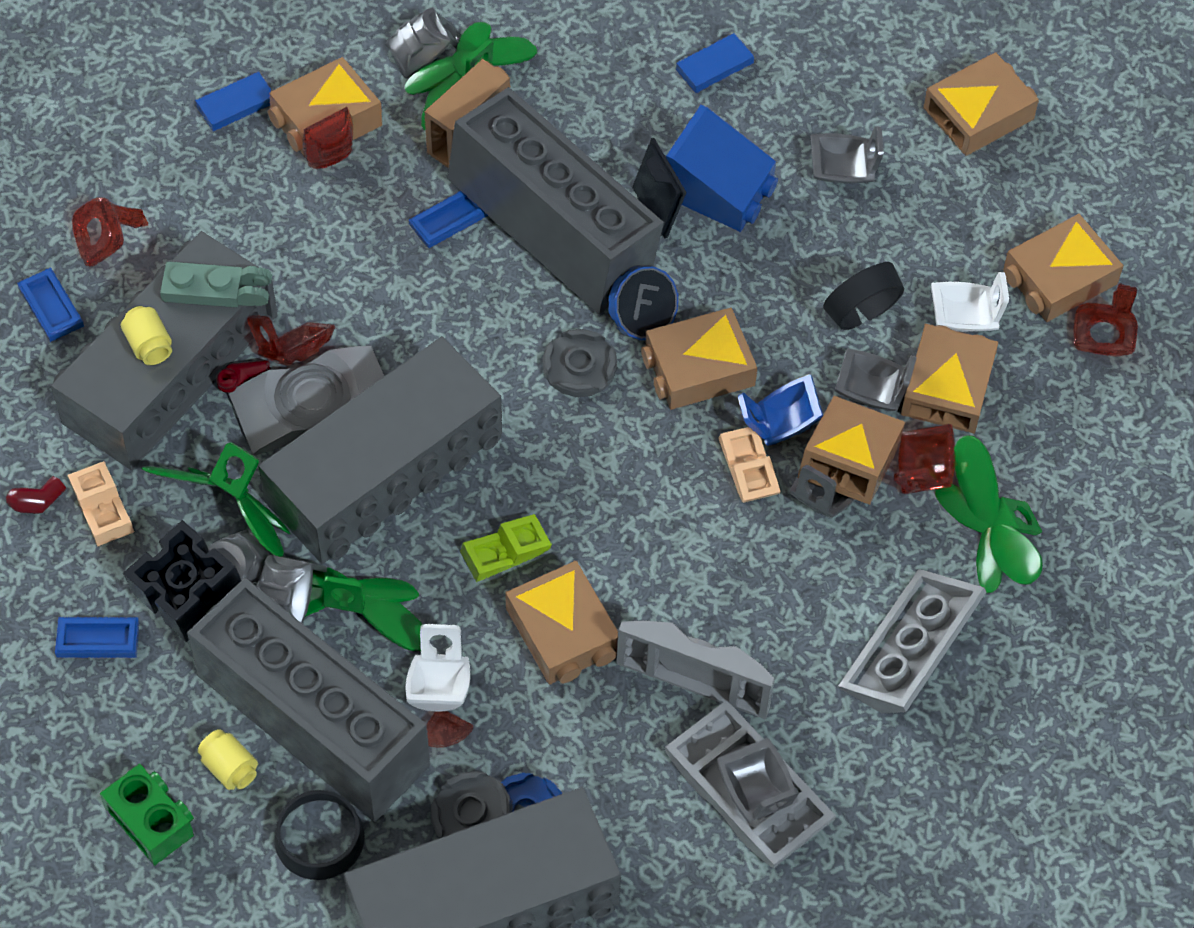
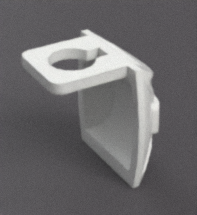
[931,272,1009,332]
[406,624,470,712]

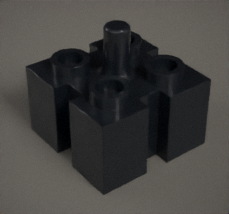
[123,520,242,643]

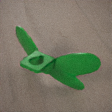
[405,22,537,130]
[935,435,1043,593]
[142,442,290,557]
[305,567,423,651]

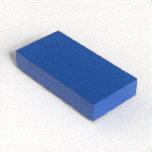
[676,33,754,93]
[195,72,272,131]
[409,191,488,248]
[17,268,84,342]
[55,617,140,658]

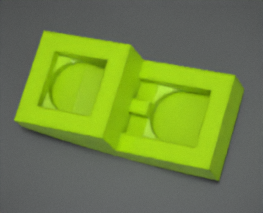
[460,514,552,582]

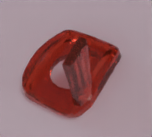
[72,197,149,267]
[1073,283,1138,357]

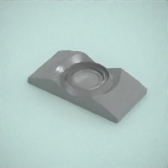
[228,346,384,456]
[616,620,775,720]
[665,700,836,869]

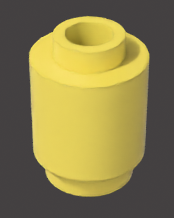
[121,306,172,365]
[198,729,258,790]

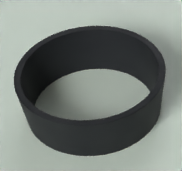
[823,262,904,330]
[275,790,365,880]

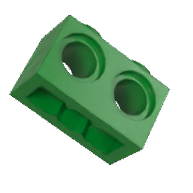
[100,763,194,866]

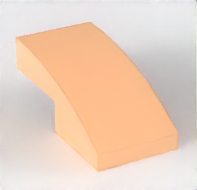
[719,427,781,503]
[68,461,134,546]

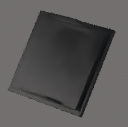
[632,138,686,238]

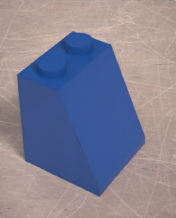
[666,105,778,232]

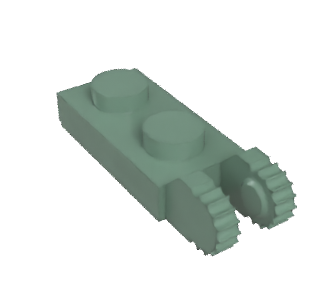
[160,261,272,307]

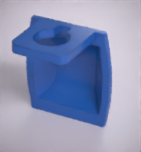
[738,375,823,446]

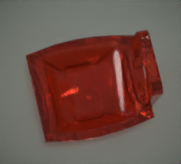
[303,107,353,169]
[247,315,335,366]
[894,424,955,494]

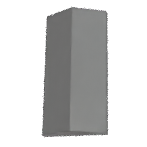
[838,569,986,714]

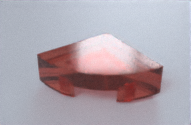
[427,711,473,748]

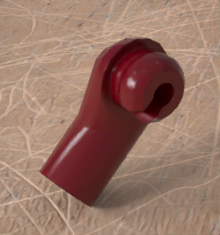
[216,360,271,393]
[6,476,66,514]

